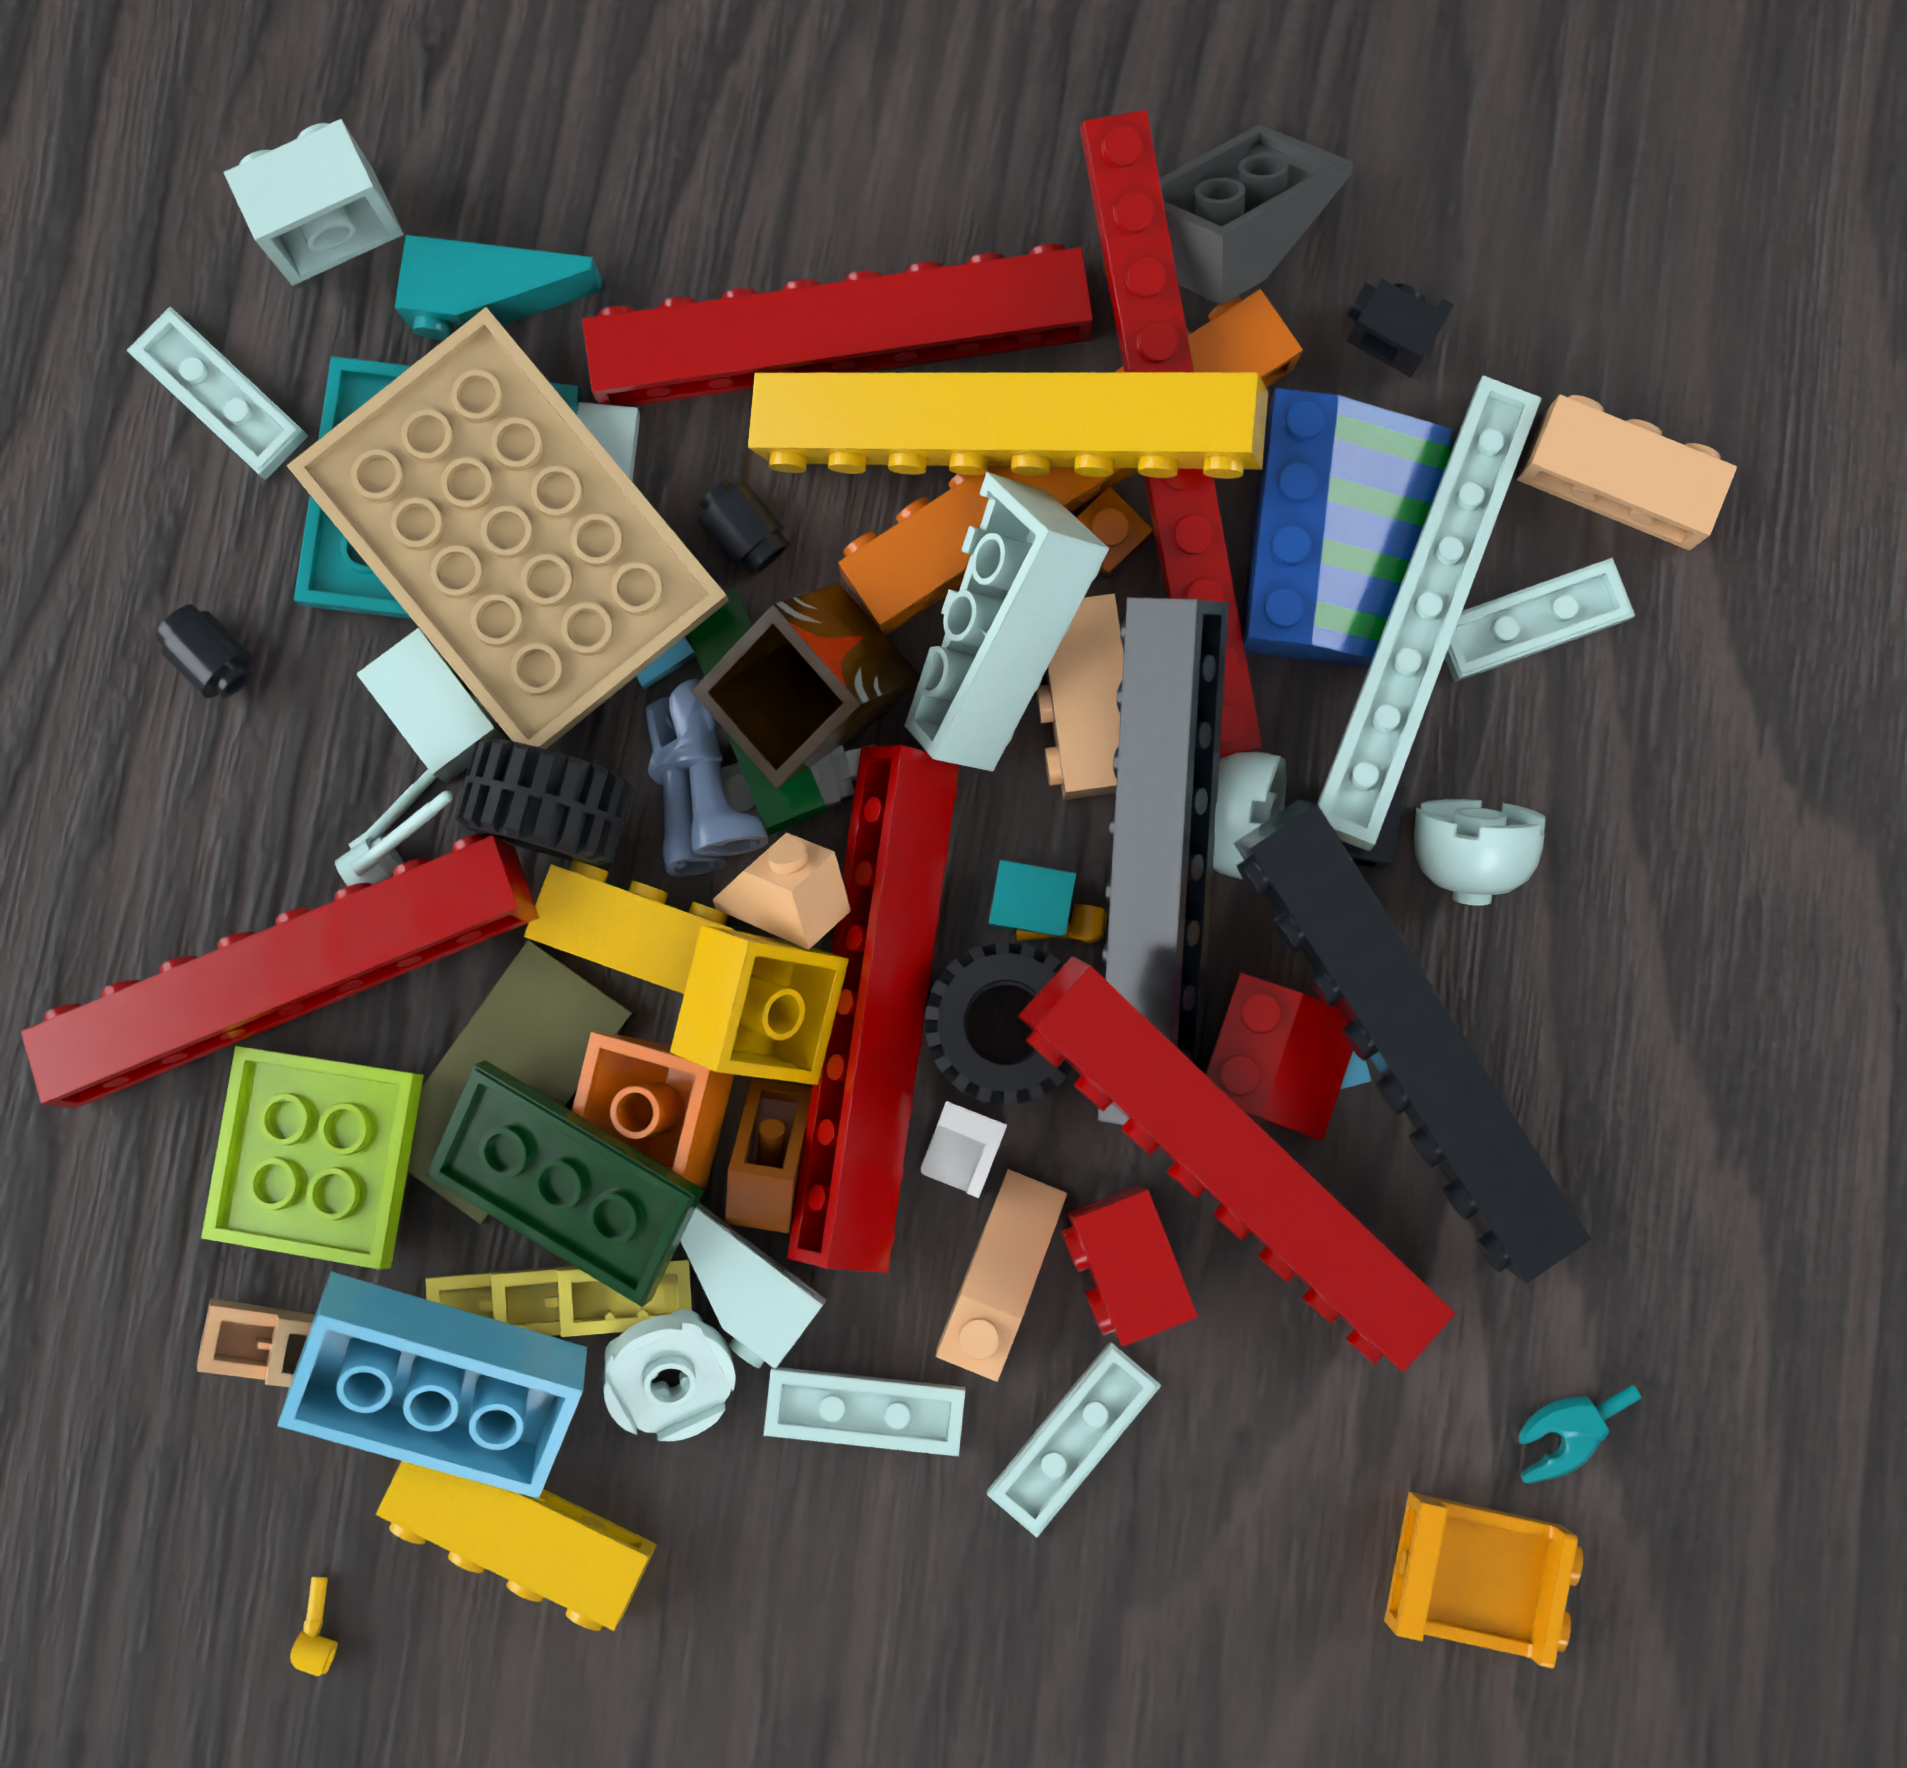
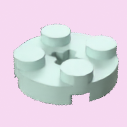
[602,1309,736,1441]

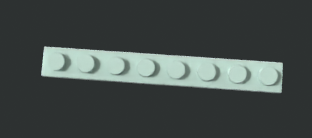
[1317,375,1541,851]

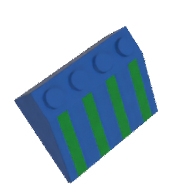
[1241,388,1452,668]

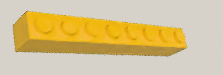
[748,372,1268,479]

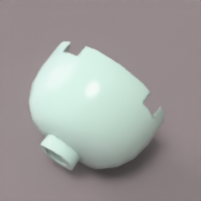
[1213,752,1287,879]
[1414,799,1545,905]

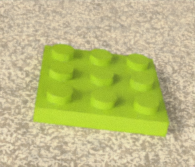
[201,1046,424,1270]

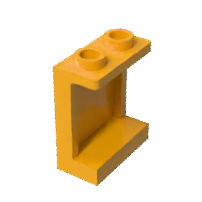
[1384,1491,1583,1669]

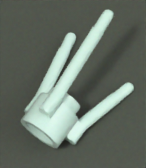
[335,769,453,886]

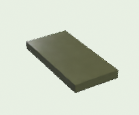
[407,940,634,1224]

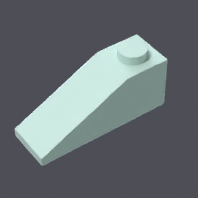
[680,1202,827,1369]

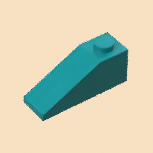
[395,235,602,341]

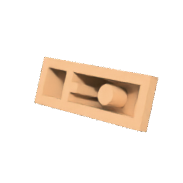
[936,1169,1067,1382]

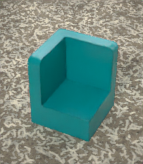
[988,860,1076,937]

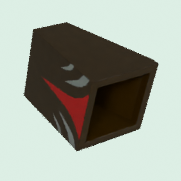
[691,583,920,789]

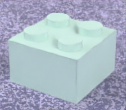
[224,119,404,286]

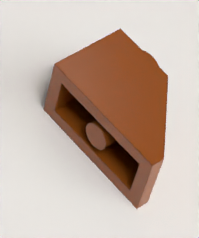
[725,1078,812,1233]

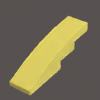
[425,1259,692,1337]

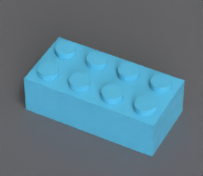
[277,1272,587,1499]

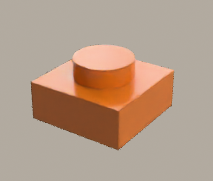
[1077,486,1153,578]

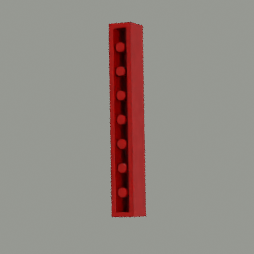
[582,244,1093,407]
[787,745,959,1273]
[21,834,539,1109]
[1018,956,1456,1373]

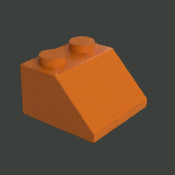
[572,1031,735,1188]

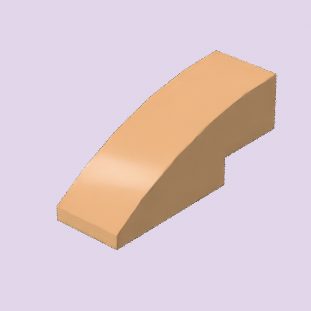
[197,1298,315,1387]

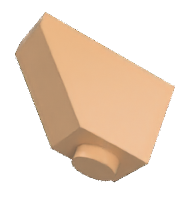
[713,833,851,950]

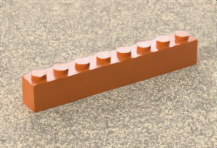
[838,289,1303,636]

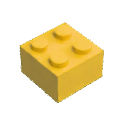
[670,925,849,1085]

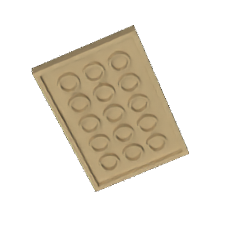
[286,307,729,749]

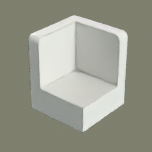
[921,1101,1007,1198]

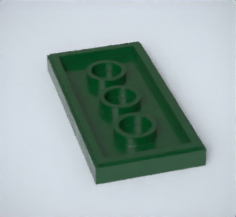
[425,1060,704,1307]

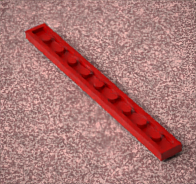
[1080,110,1262,757]

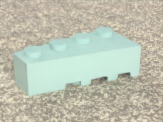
[905,472,1109,771]

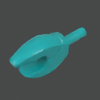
[1519,1384,1642,1484]

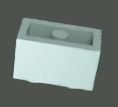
[357,628,507,783]

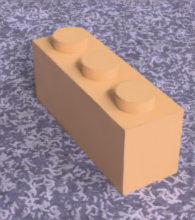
[1517,394,1737,551]
[1036,593,1124,801]

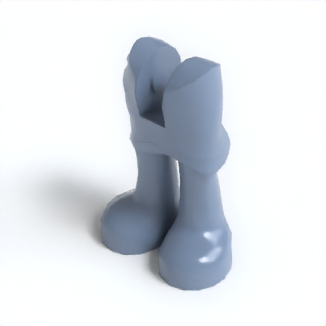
[646,679,768,878]

